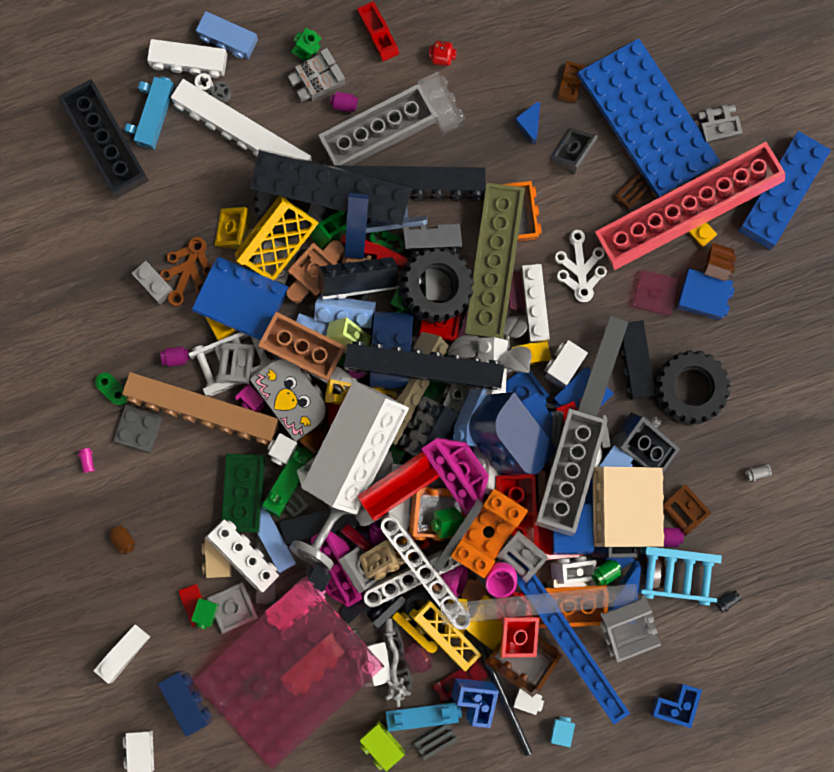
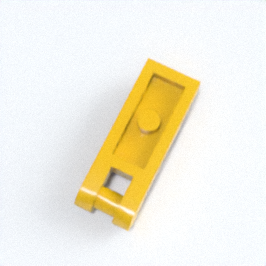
[392,611,438,653]

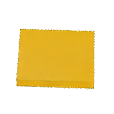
[215,207,250,250]

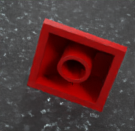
[500,617,539,658]

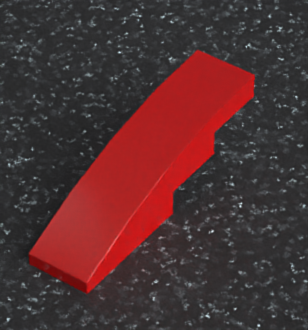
[341,235,408,269]

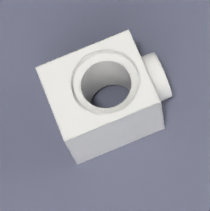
[513,688,544,715]

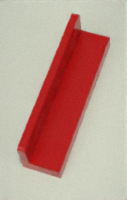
[357,452,439,521]

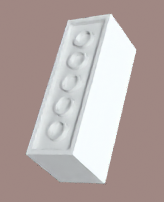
[301,381,409,514]

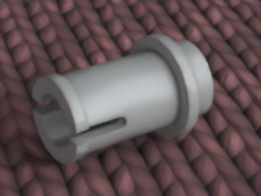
[745,464,772,482]

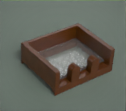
[485,635,563,697]

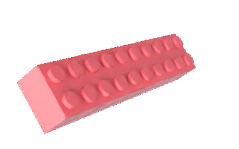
[595,142,785,270]

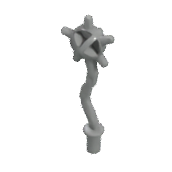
[384,619,411,707]

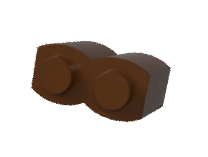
[704,242,737,281]

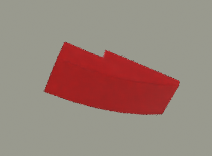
[357,1,399,62]

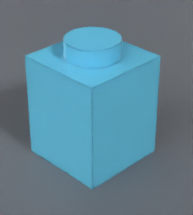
[549,716,575,747]

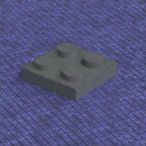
[114,405,163,453]

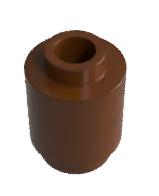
[109,525,136,555]

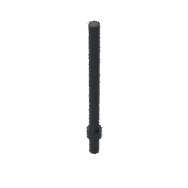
[477,645,532,756]

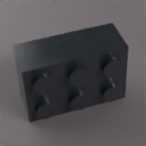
[396,396,459,465]

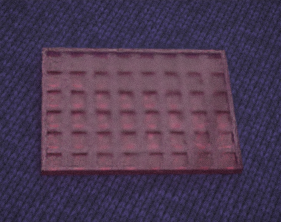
[193,578,384,769]

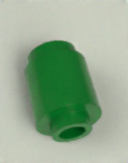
[591,559,621,587]

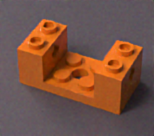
[451,488,528,578]

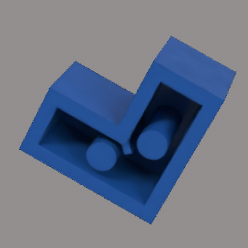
[451,678,499,728]
[650,683,702,728]

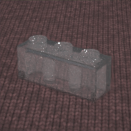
[418,71,465,135]

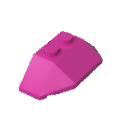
[422,438,489,515]
[311,531,364,607]

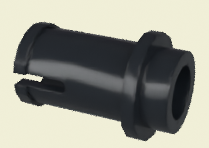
[716,590,742,613]

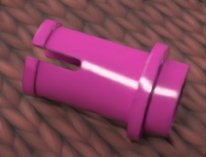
[78,448,95,473]

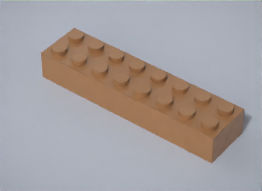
[122,372,281,446]

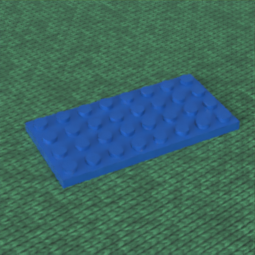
[577,39,720,199]

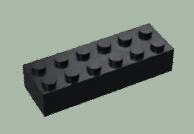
[58,79,149,199]

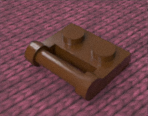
[663,484,711,536]

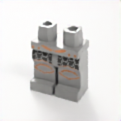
[288,48,345,102]

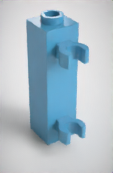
[124,76,175,150]
[386,702,462,732]

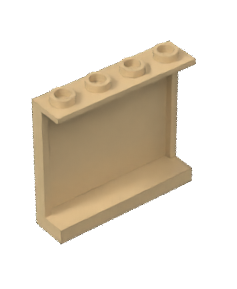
[593,467,664,547]

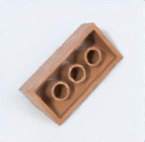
[258,312,346,381]

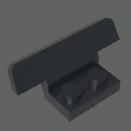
[341,572,406,628]

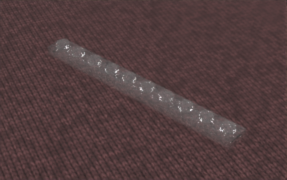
[440,584,638,625]

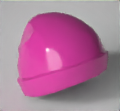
[485,562,517,598]
[439,564,468,597]

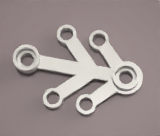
[555,230,607,303]

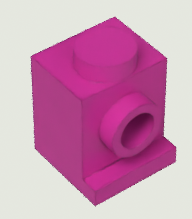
[235,384,266,413]

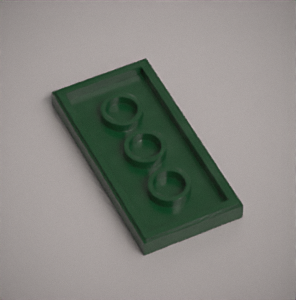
[221,453,265,533]

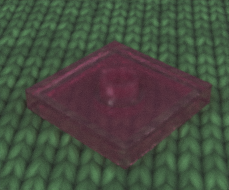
[633,270,679,316]

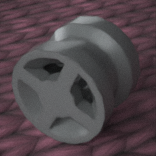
[211,81,231,103]

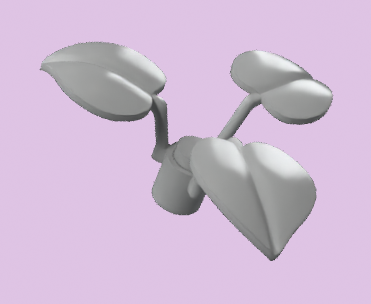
[448,315,532,373]

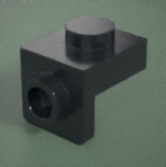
[305,563,331,592]

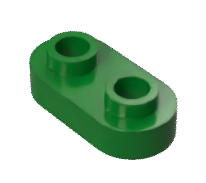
[95,373,128,406]

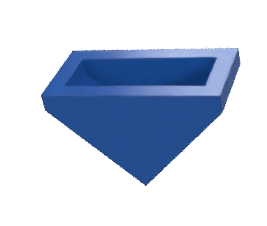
[515,102,540,144]

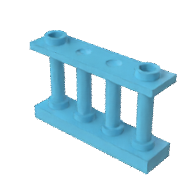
[638,547,722,605]

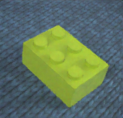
[360,720,405,772]

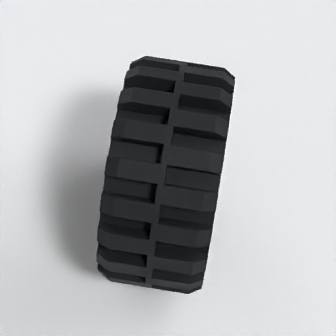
[253,190,326,238]
[397,247,474,323]
[654,350,731,425]

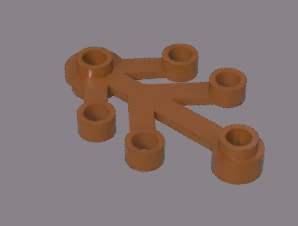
[160,237,212,307]

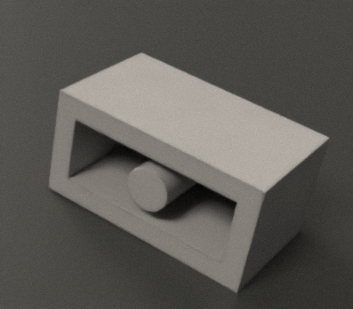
[132,261,173,305]

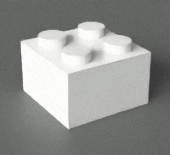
[544,340,588,389]

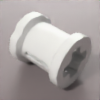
[195,73,213,94]

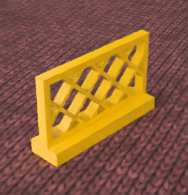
[235,196,318,280]

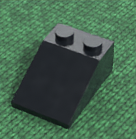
[610,412,680,474]

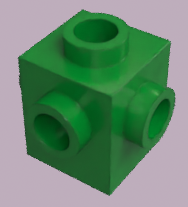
[291,28,322,61]

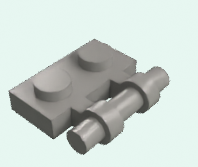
[698,104,743,143]

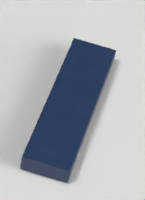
[345,193,369,259]

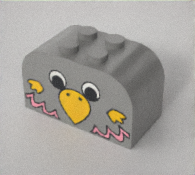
[250,359,327,445]

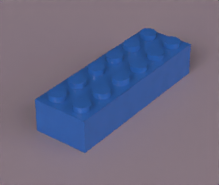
[738,131,831,250]

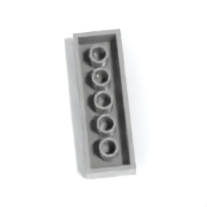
[318,84,437,166]
[534,409,608,537]

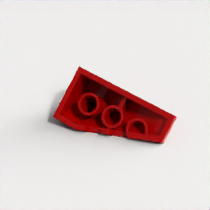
[496,474,539,548]

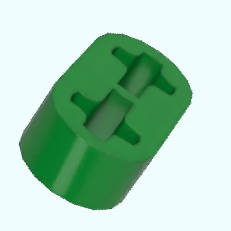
[370,230,404,254]

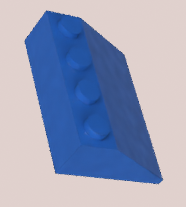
[192,257,288,340]

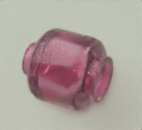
[405,643,434,674]

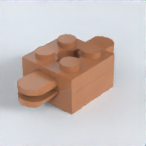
[287,240,344,303]

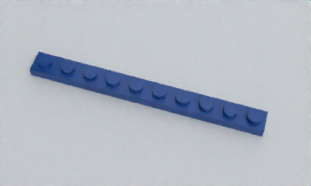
[501,552,630,725]

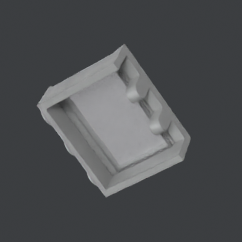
[600,595,661,663]

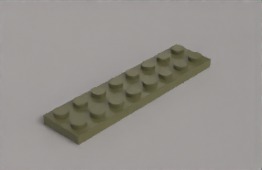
[465,183,525,339]

